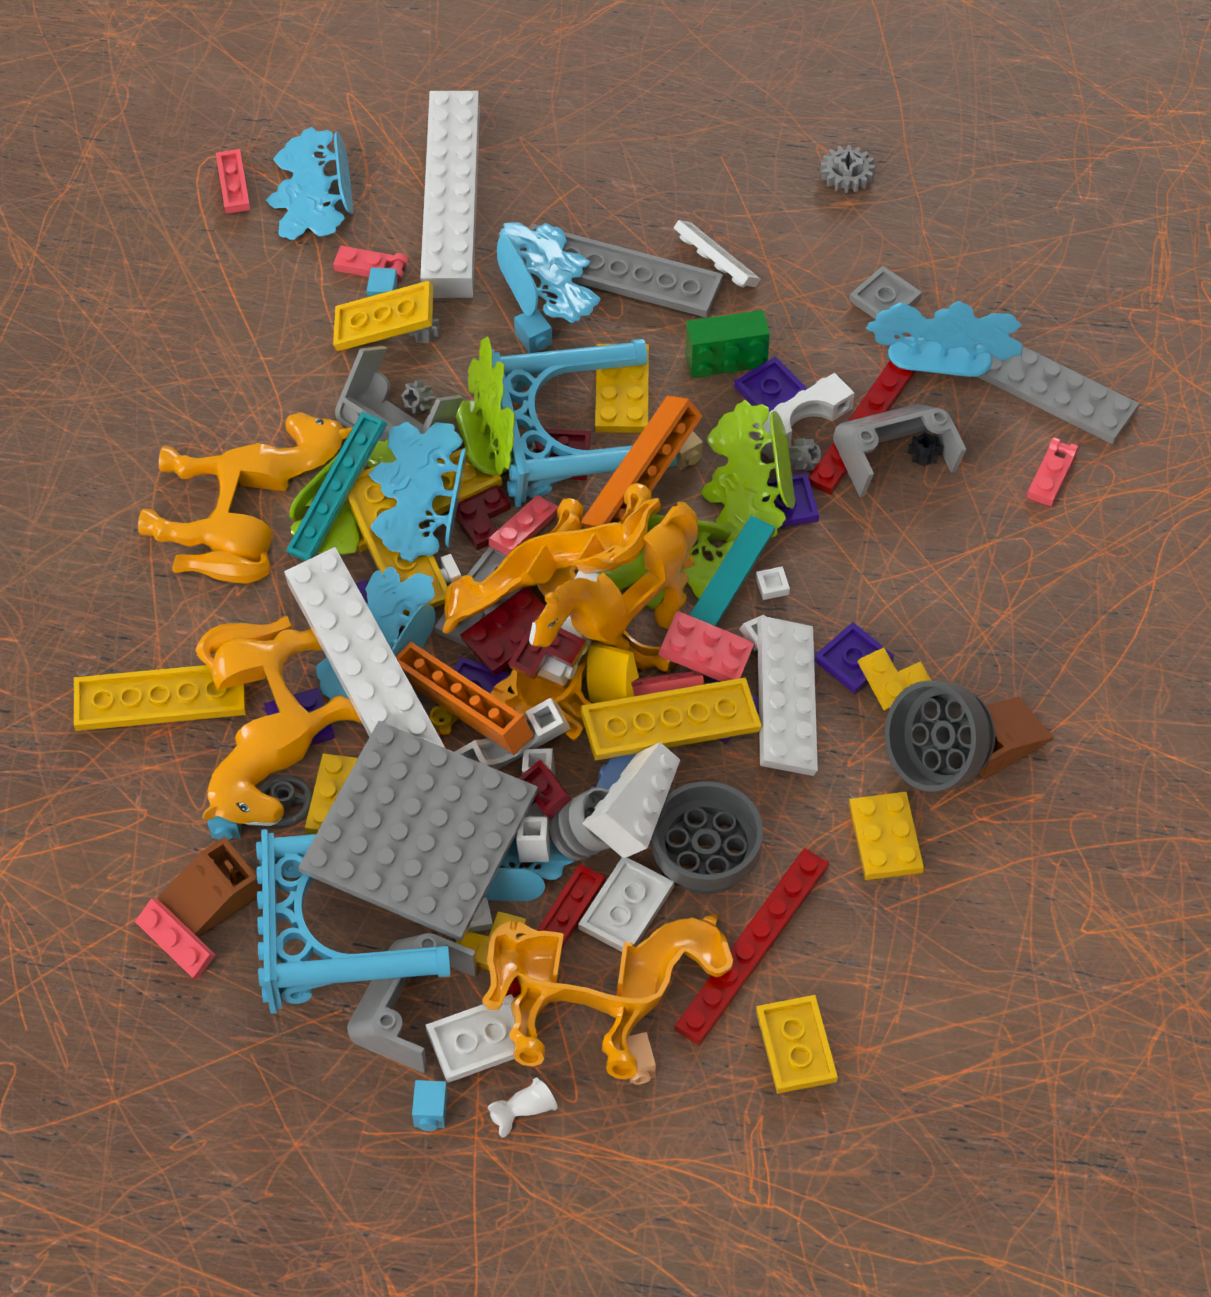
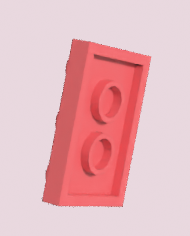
[658,611,755,681]

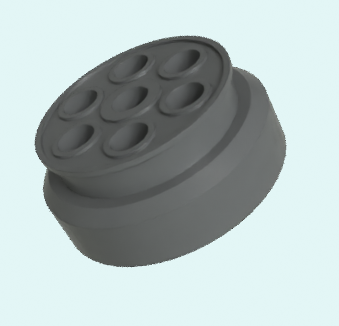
[885,680,995,792]
[651,781,763,894]

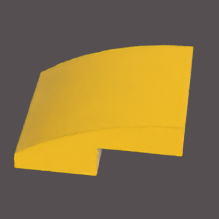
[586,642,639,703]

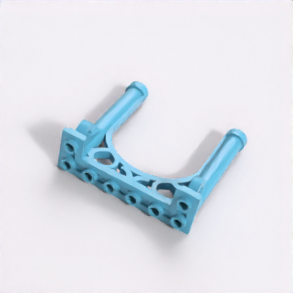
[492,339,677,507]
[256,829,451,1014]

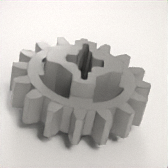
[821,145,875,193]

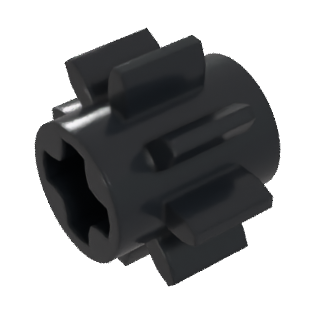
[908,432,942,467]

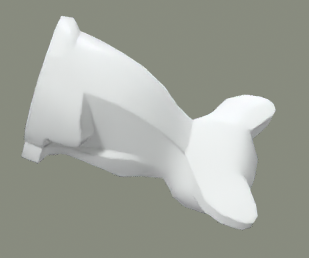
[488,1077,558,1138]

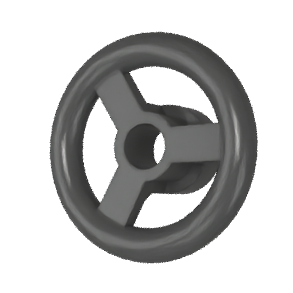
[259,775,313,826]

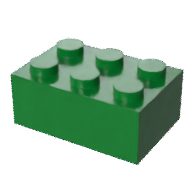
[685,310,770,378]

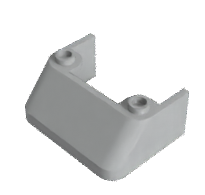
[335,346,463,441]
[833,404,966,497]
[347,933,478,1074]

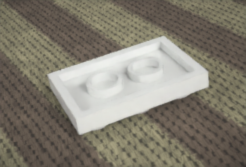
[578,857,674,952]
[426,994,515,1083]

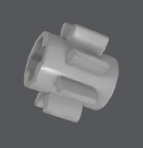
[408,317,440,343]
[401,380,435,414]
[789,438,821,471]

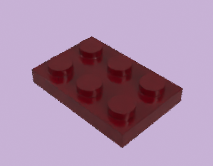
[460,587,545,676]

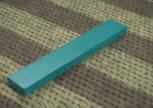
[286,411,387,561]
[689,515,775,627]

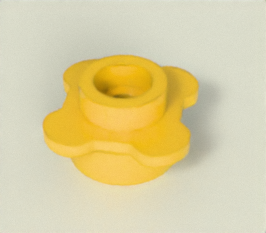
[429,706,458,735]

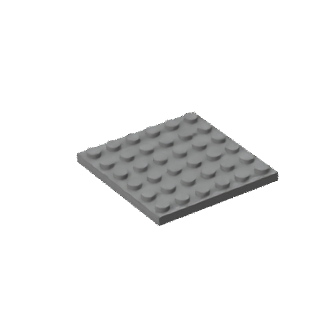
[298,721,538,942]

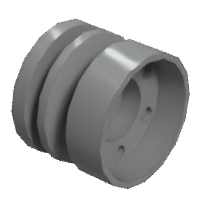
[549,787,611,861]

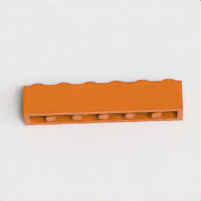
[580,395,703,529]
[395,642,534,755]

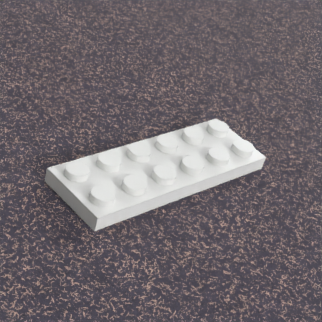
[757,616,818,776]

